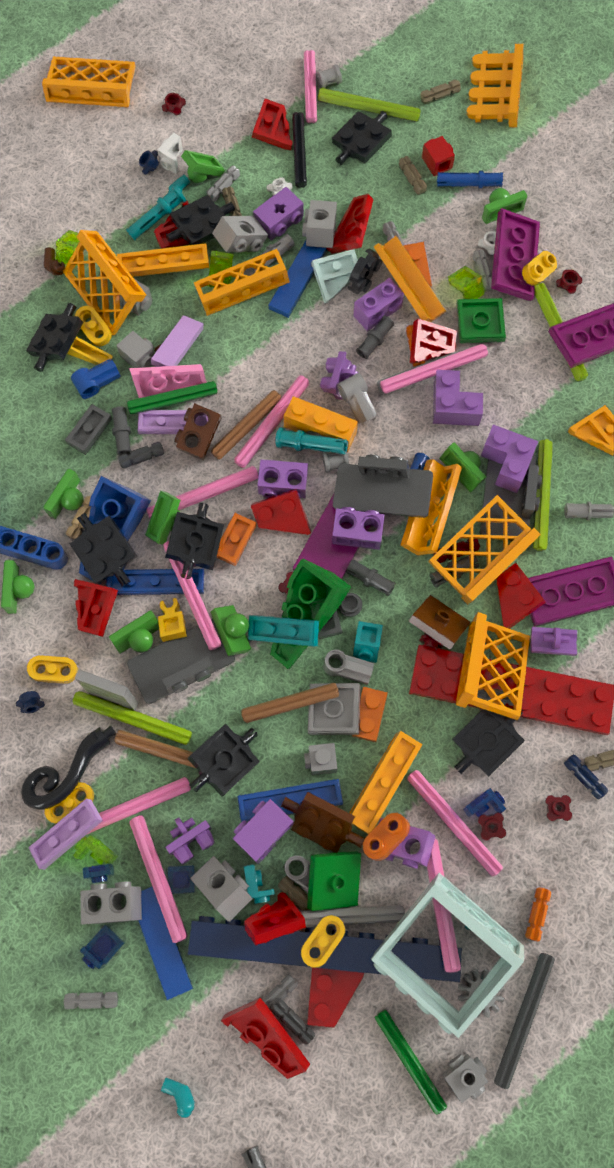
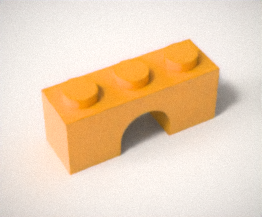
[284,396,358,452]

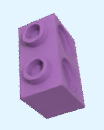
[353,278,404,332]
[258,459,308,498]
[332,507,385,550]
[372,817,436,869]

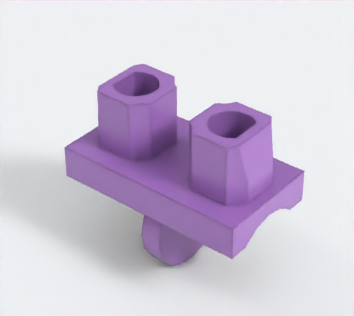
[320,351,358,400]
[530,627,577,656]
[165,817,215,864]

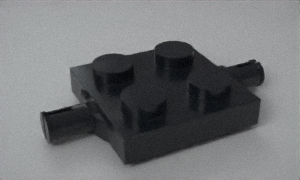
[332,111,392,165]
[166,195,235,245]
[26,303,84,372]
[165,503,224,579]
[69,513,138,587]
[452,708,525,777]
[187,724,260,797]

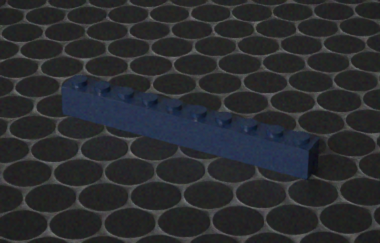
[188,916,462,982]

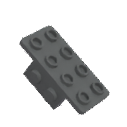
[333,454,433,518]
[480,454,542,541]
[127,619,235,704]

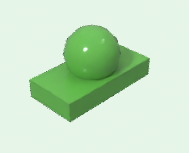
[181,150,225,183]
[482,188,528,224]
[439,442,486,492]
[43,469,84,520]
[145,491,180,545]
[1,560,35,614]
[210,605,251,656]
[109,610,159,654]

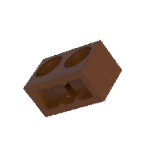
[174,403,222,461]

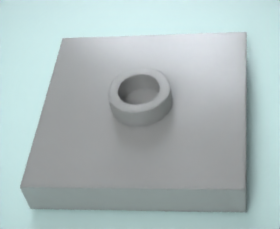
[308,683,361,735]

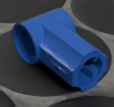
[71,358,121,399]

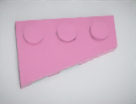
[129,364,206,398]

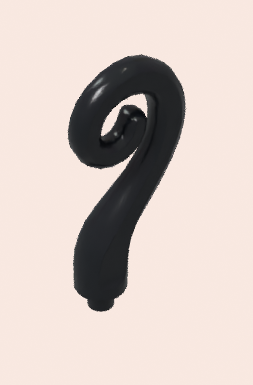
[21,726,116,810]

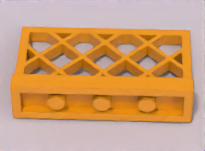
[42,56,135,107]
[63,230,146,335]
[428,495,541,605]
[456,612,530,720]

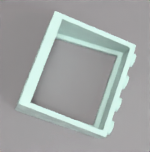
[371,873,524,1038]

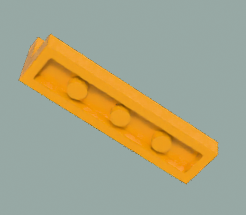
[374,236,446,322]
[117,244,209,277]
[194,249,290,316]
[401,459,462,555]
[349,731,423,835]

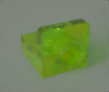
[56,230,80,268]
[207,251,234,287]
[448,266,485,299]
[73,835,118,865]

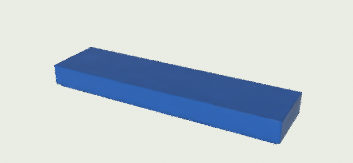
[268,241,327,318]
[106,569,204,595]
[237,779,343,822]
[138,886,193,1000]

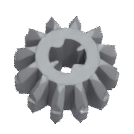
[458,969,504,1018]

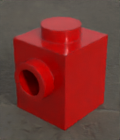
[422,136,455,176]

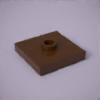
[409,595,471,650]

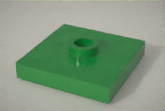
[456,298,506,343]
[307,851,362,911]

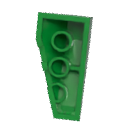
[270,559,351,669]

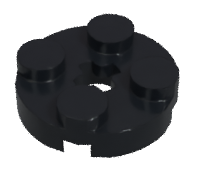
[348,249,383,294]

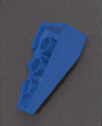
[79,476,151,584]

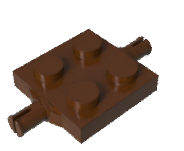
[281,792,365,853]

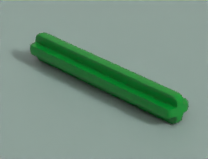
[127,381,218,414]
[375,1010,447,1115]

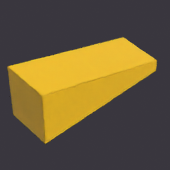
[67,337,113,365]

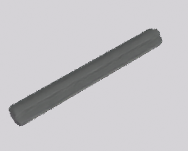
[494,953,555,1089]

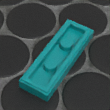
[248,615,319,647]

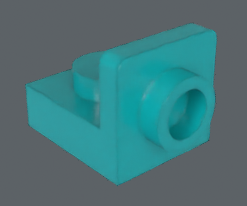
[353,621,383,663]
[244,864,275,904]

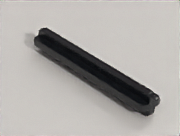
[292,112,307,188]

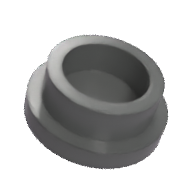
[338,593,362,617]

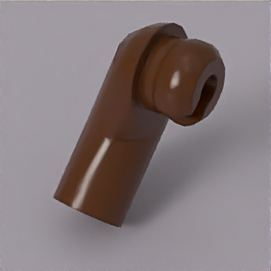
[44,247,65,276]

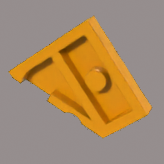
[568,405,614,456]

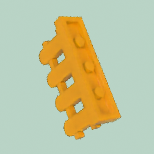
[467,44,524,127]

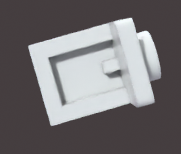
[157,133,183,174]

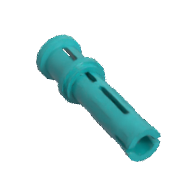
[125,185,187,241]
[275,427,348,455]

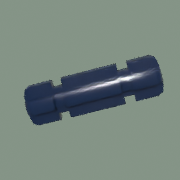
[564,754,608,800]

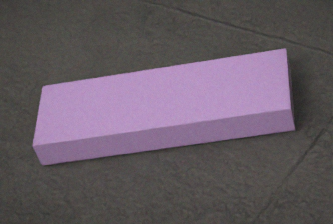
[151,315,203,367]
[137,410,208,434]
[28,798,103,870]

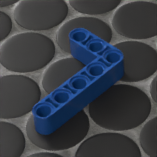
[0,526,68,570]

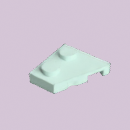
[311,249,358,303]

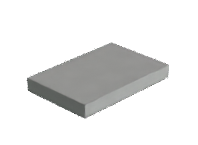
[75,669,139,711]

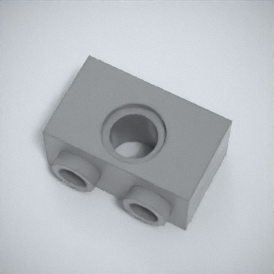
[302,200,337,248]
[212,216,268,253]
[190,856,253,922]

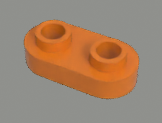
[363,813,410,861]

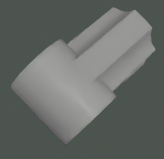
[337,373,377,424]
[323,650,374,685]

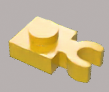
[158,598,187,642]

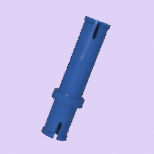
[437,170,503,189]

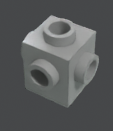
[441,1054,488,1103]

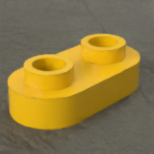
[522,251,557,286]
[75,306,112,347]
[27,655,78,684]
[44,782,94,824]
[301,915,345,968]

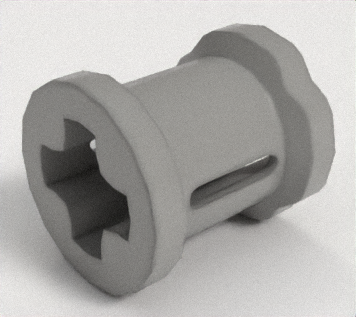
[316,64,342,88]
[322,452,349,473]

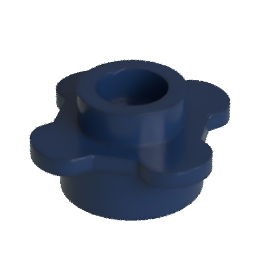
[139,150,159,175]
[16,691,45,713]

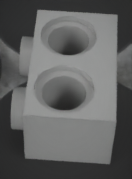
[81,882,142,925]

